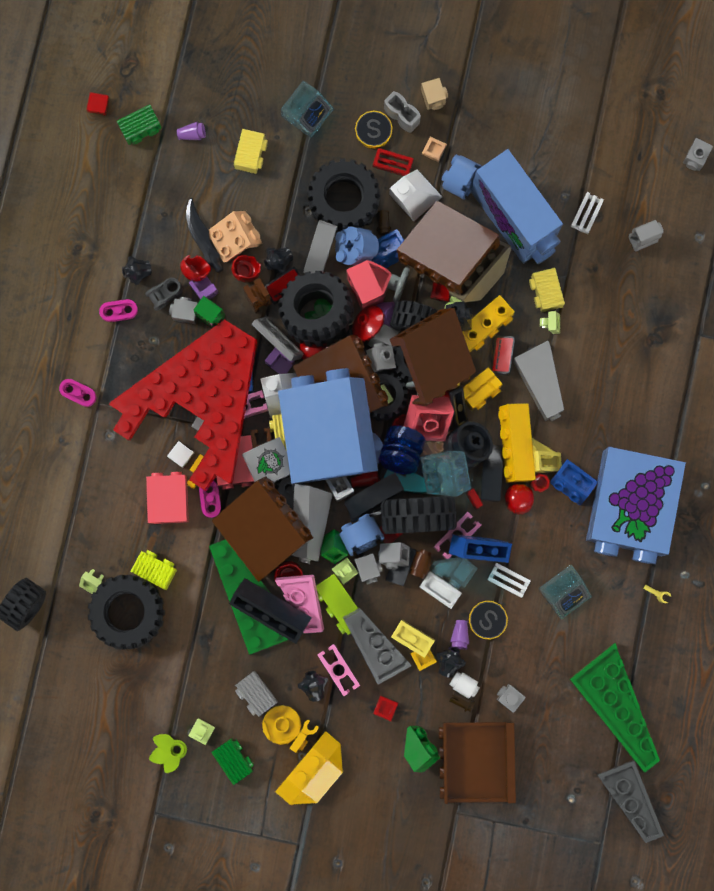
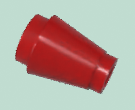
[351,471,380,488]

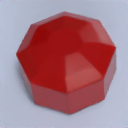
[530,473,550,493]

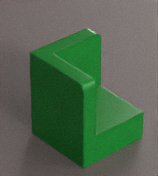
[321,529,348,564]

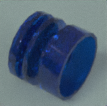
[378,426,426,474]

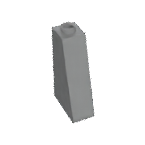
[513,341,564,421]
[292,484,333,564]

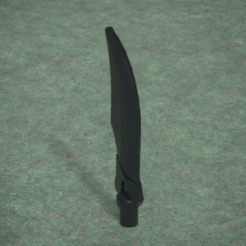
[186,198,223,273]

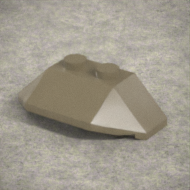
[449,241,511,302]

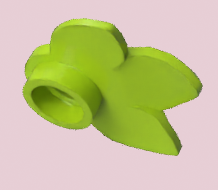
[149,734,187,773]

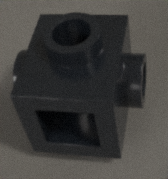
[446,301,473,331]

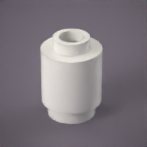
[449,671,480,699]

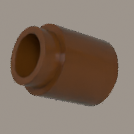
[409,549,434,579]

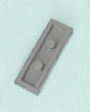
[303,220,338,274]
[252,317,304,361]

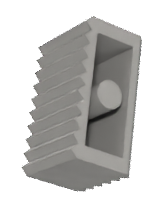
[235,671,278,717]

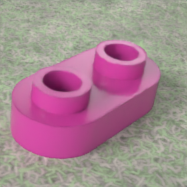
[99,299,138,322]
[59,379,97,407]
[199,481,221,518]

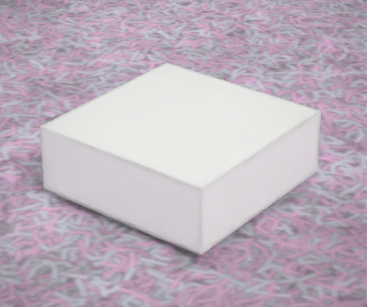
[167,441,194,468]

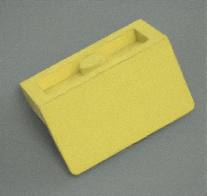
[391,620,435,658]

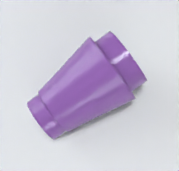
[177,121,206,140]
[450,620,469,649]

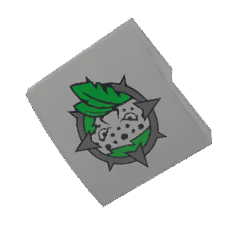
[242,437,290,483]

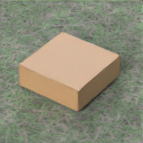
[422,136,447,162]

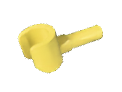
[643,585,671,603]

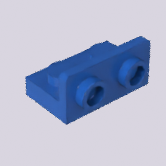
[372,229,404,269]
[550,459,598,505]

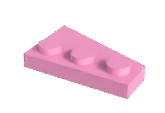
[275,575,324,633]

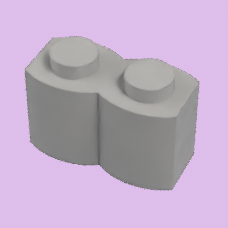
[384,91,421,133]
[629,220,663,251]

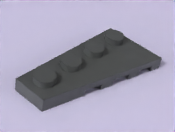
[343,608,412,685]
[597,760,664,843]

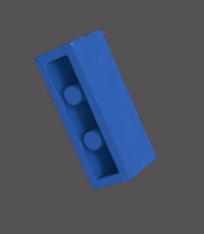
[449,534,512,563]

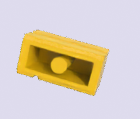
[463,367,503,410]

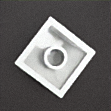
[389,170,442,222]
[260,373,298,419]

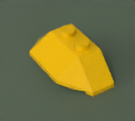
[275,731,343,805]

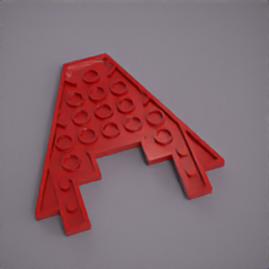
[109,319,258,491]

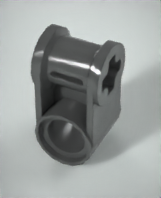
[145,278,183,311]

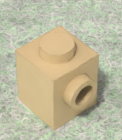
[421,78,448,110]

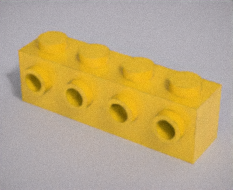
[462,295,515,352]
[498,404,536,483]

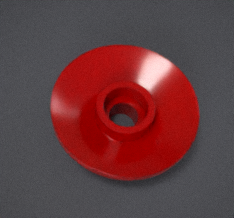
[352,306,384,341]

